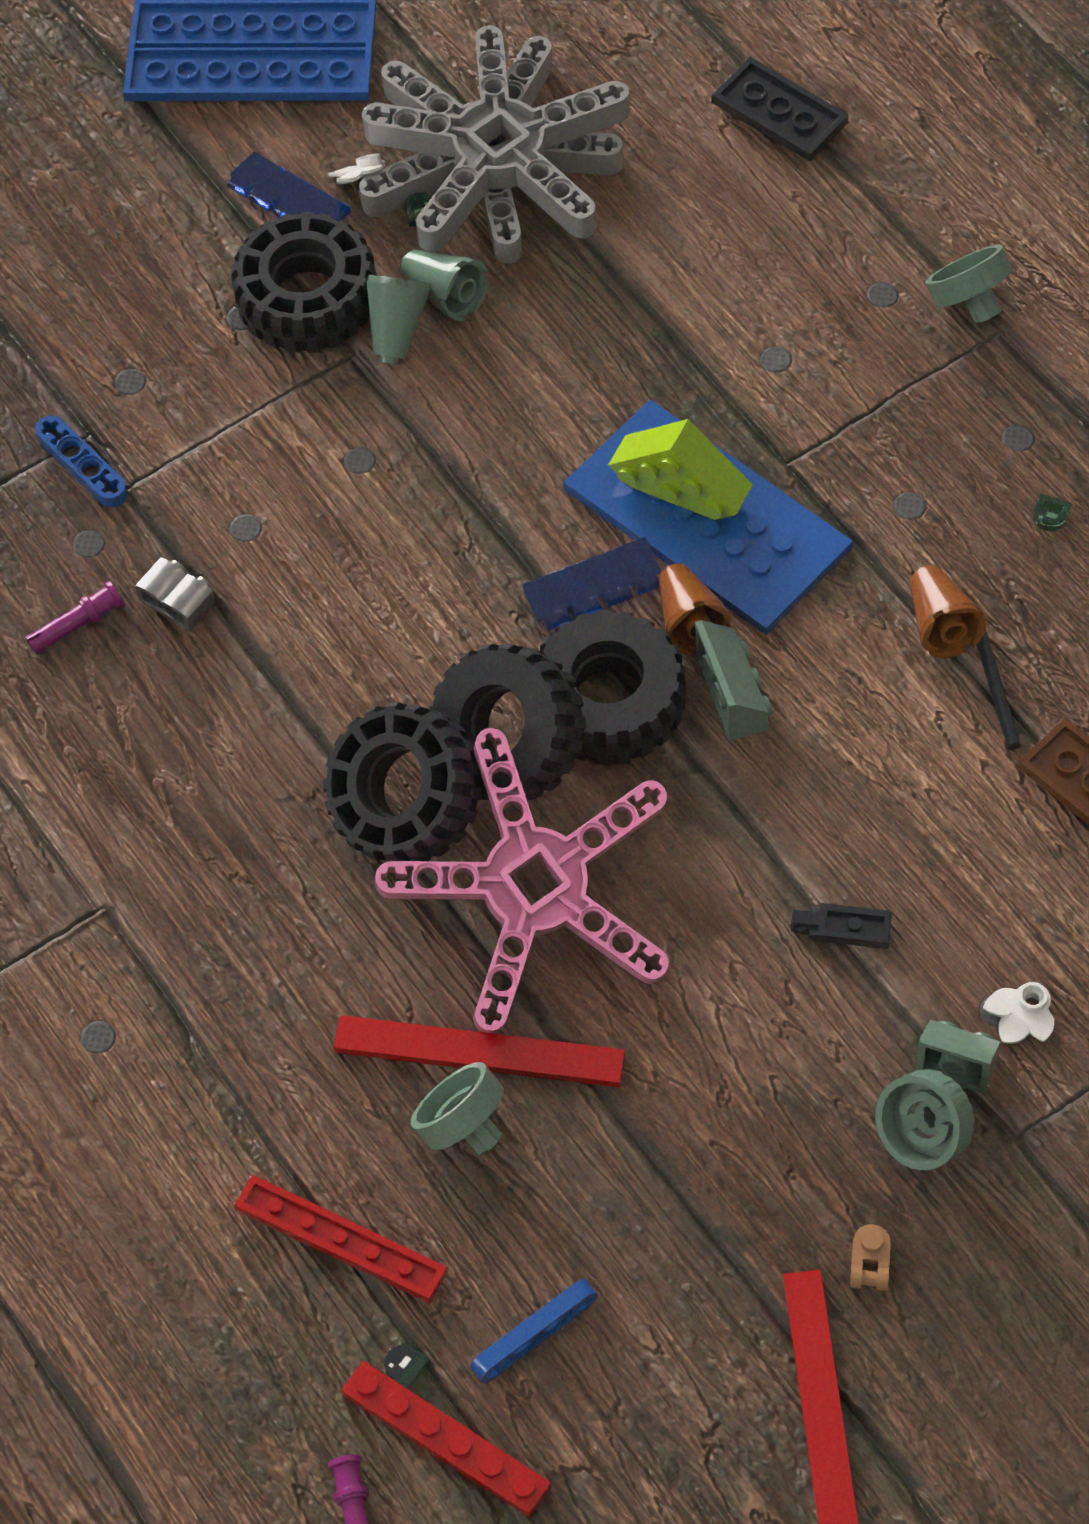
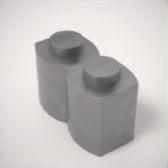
[135,558,215,631]

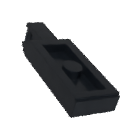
[791,903,892,949]

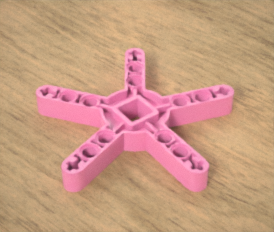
[375,728,669,1034]

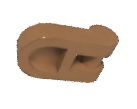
[850,1224,891,1291]

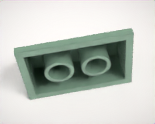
[695,620,773,741]

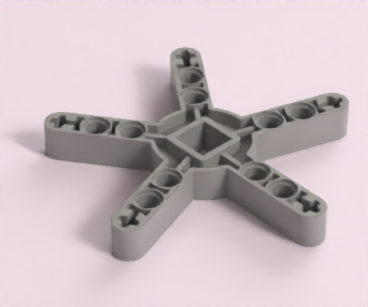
[362,25,630,252]
[359,36,623,264]

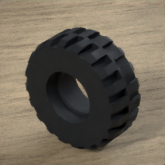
[231,212,376,353]
[540,610,686,764]
[429,643,586,800]
[323,702,483,862]

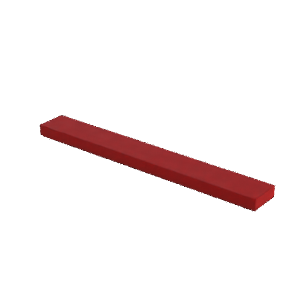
[333,1015,625,1088]
[783,1270,858,1524]

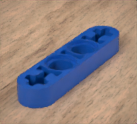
[35,415,128,508]
[470,1279,598,1383]

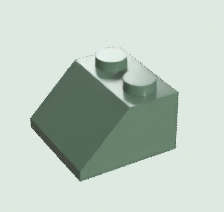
[916,1020,1001,1094]

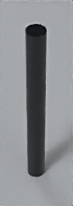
[976,631,1021,750]

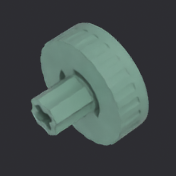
[925,245,1013,323]
[411,1062,504,1155]
[875,1069,974,1170]

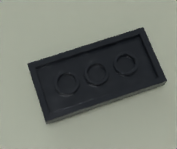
[711,57,848,162]

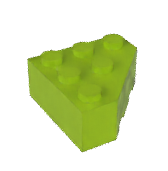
[608,419,753,520]

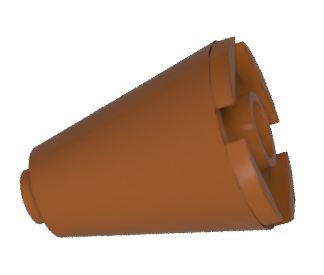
[659,563,732,656]
[910,565,987,658]

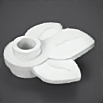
[327,154,386,185]
[983,982,1054,1044]

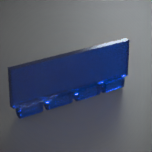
[227,152,351,221]
[522,537,661,630]

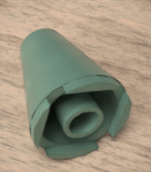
[400,249,489,321]
[367,275,431,364]

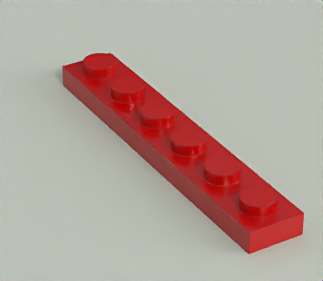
[234,1174,448,1304]
[341,1360,551,1518]

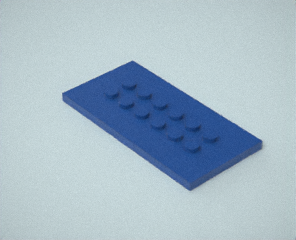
[123,0,377,101]
[563,399,853,635]

